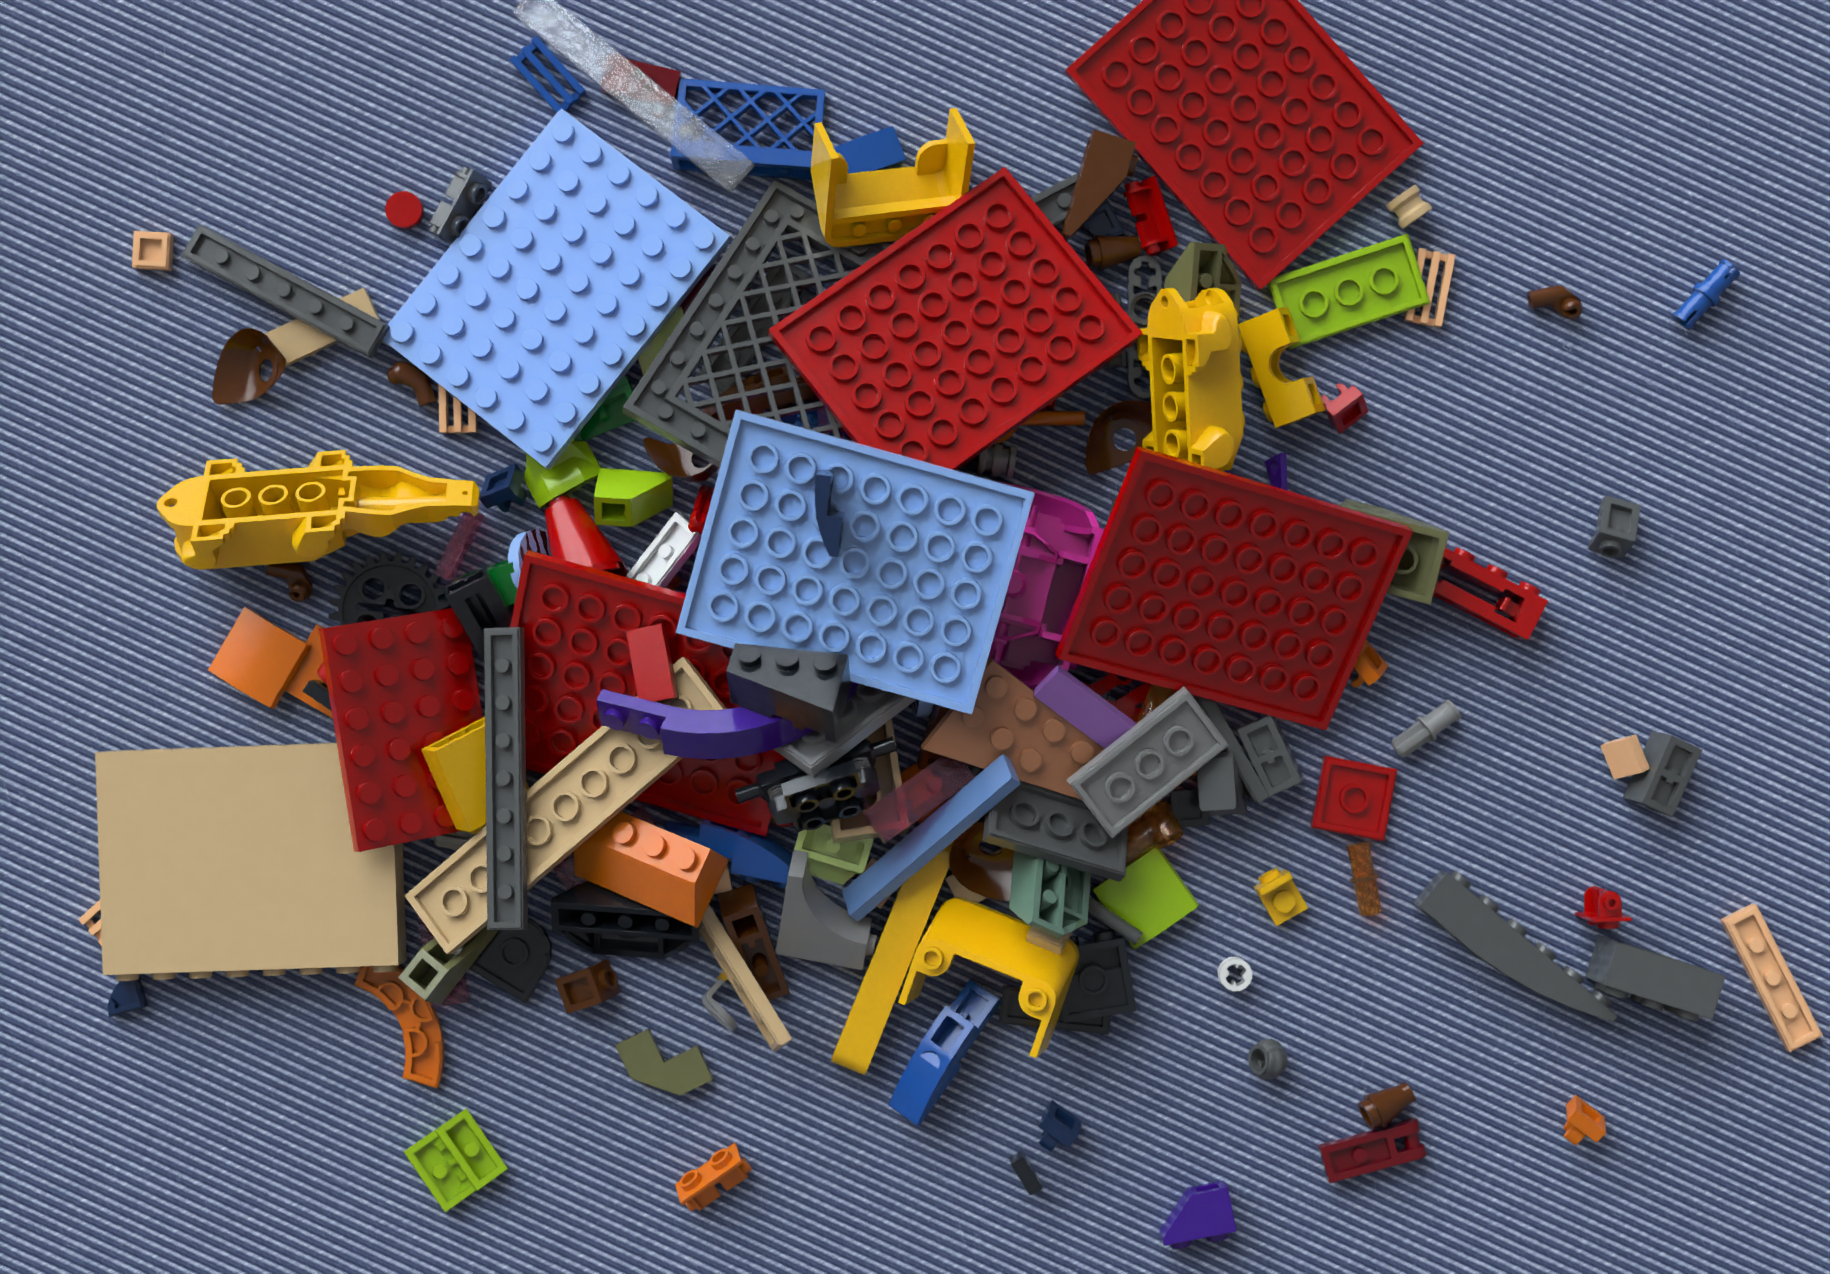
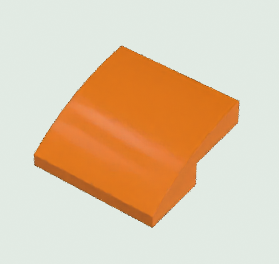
[208,607,311,709]

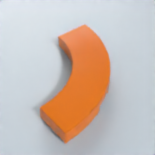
[354,965,444,1089]

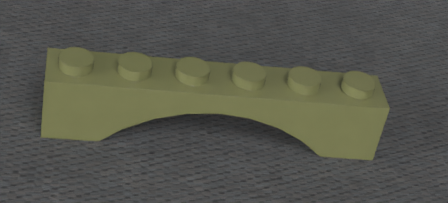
[398,885,534,1005]

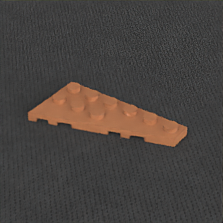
[921,658,1143,818]

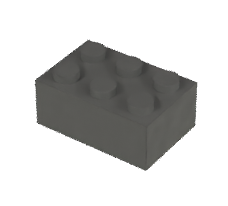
[1585,935,1726,1022]

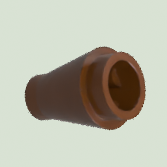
[1084,235,1141,271]
[1358,1082,1416,1129]

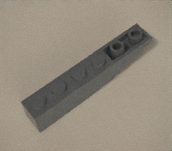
[1413,870,1618,1022]

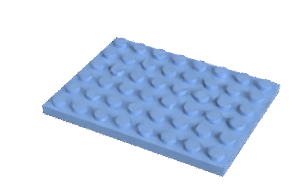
[383,109,732,470]
[676,409,1035,715]

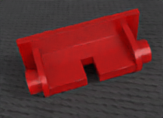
[1123,175,1178,257]
[1575,886,1632,929]

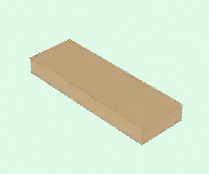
[265,288,381,367]

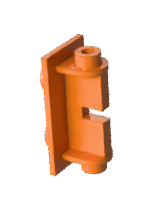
[675,1143,752,1212]

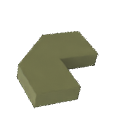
[615,1028,714,1096]

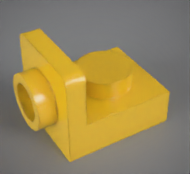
[1253,867,1308,926]

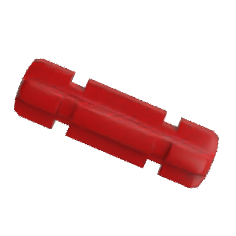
[688,485,715,535]

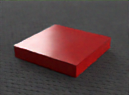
[1310,755,1397,841]

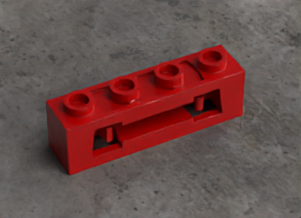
[1434,547,1548,641]

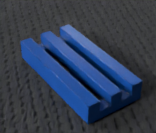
[509,35,587,113]

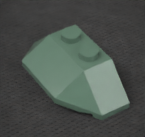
[1009,851,1091,938]

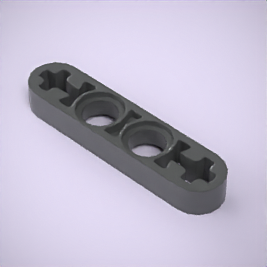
[1127,255,1162,400]

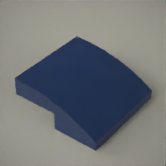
[814,470,845,557]

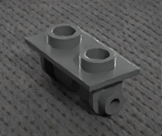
[429,166,492,243]

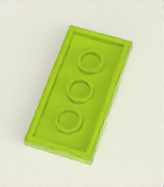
[1267,233,1430,350]

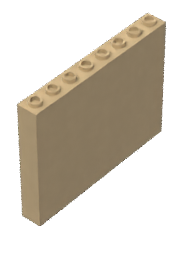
[95,743,407,981]

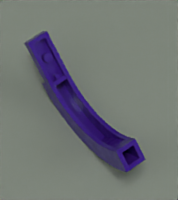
[596,681,859,759]

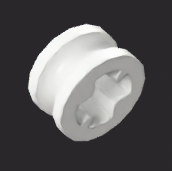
[1217,957,1252,991]

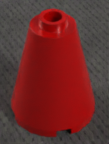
[545,495,628,577]

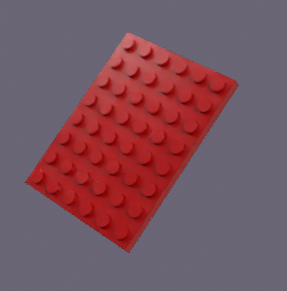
[1064,0,1424,291]
[768,167,1143,471]
[1055,446,1413,730]
[510,550,786,837]

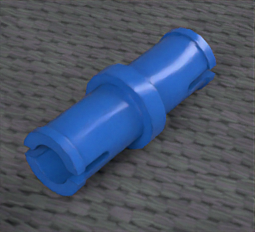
[1672,259,1740,330]

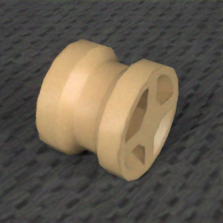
[1385,184,1432,229]

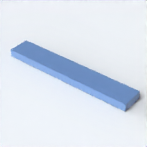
[842,754,1021,921]

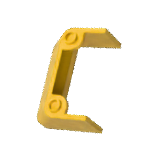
[811,108,975,248]
[898,897,1079,1058]

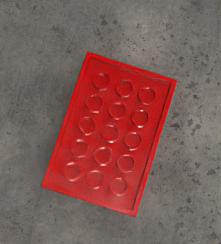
[319,608,483,852]

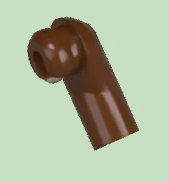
[1527,285,1583,319]
[387,361,437,407]
[266,563,313,602]

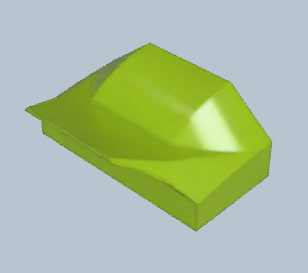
[523,440,601,509]

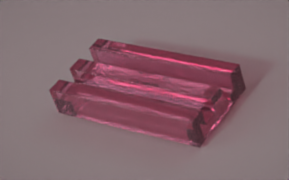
[435,512,485,581]

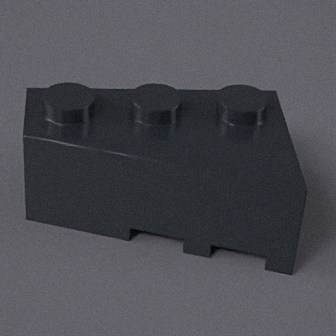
[726,643,851,743]

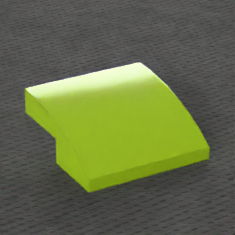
[1093,845,1199,950]
[403,1108,508,1213]

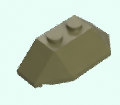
[1164,242,1242,321]

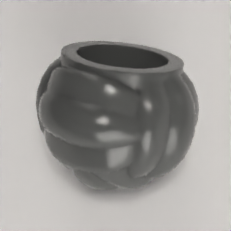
[1248,1039,1288,1080]

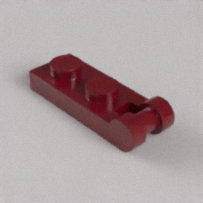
[1318,1118,1427,1183]

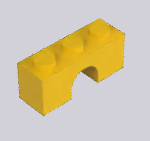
[1238,307,1326,428]

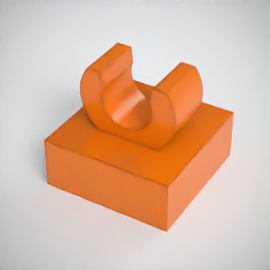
[1351,640,1388,687]
[1563,1094,1606,1146]

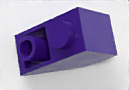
[1159,1180,1237,1249]

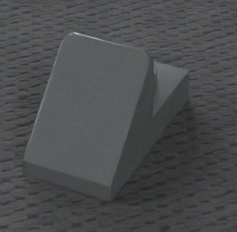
[1197,751,1247,816]

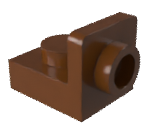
[554,959,620,1014]

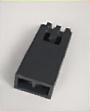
[444,567,513,664]

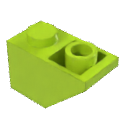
[594,468,674,527]

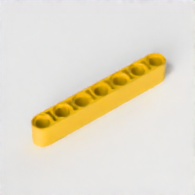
[830,841,954,1075]

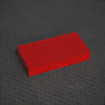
[626,623,679,703]

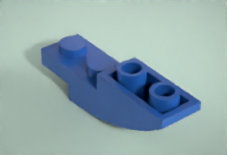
[664,819,793,888]
[888,980,1001,1127]

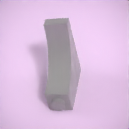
[775,850,877,970]

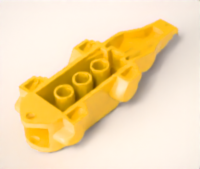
[1137,287,1245,472]
[157,450,480,570]

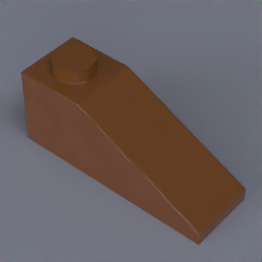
[1061,129,1138,242]
[718,883,790,1000]

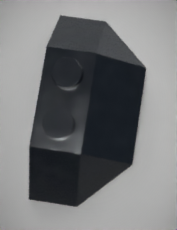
[551,881,700,959]

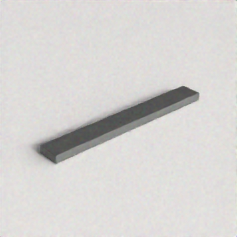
[484,627,528,930]

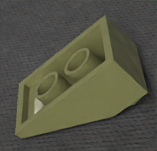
[1339,499,1450,605]

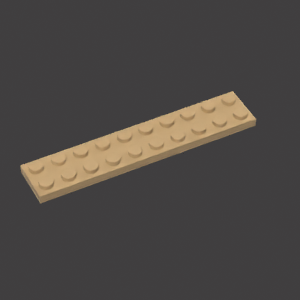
[405,657,727,954]

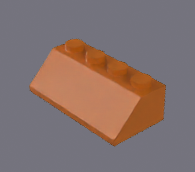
[574,811,729,928]

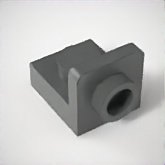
[1588,495,1641,559]

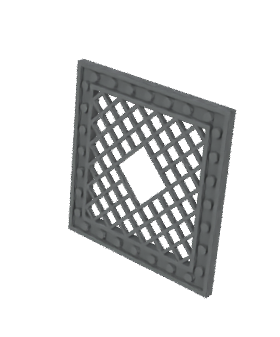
[622,179,890,468]

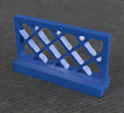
[670,78,825,181]

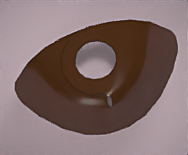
[212,328,286,405]
[1086,400,1153,476]
[643,438,719,483]
[949,821,1014,901]

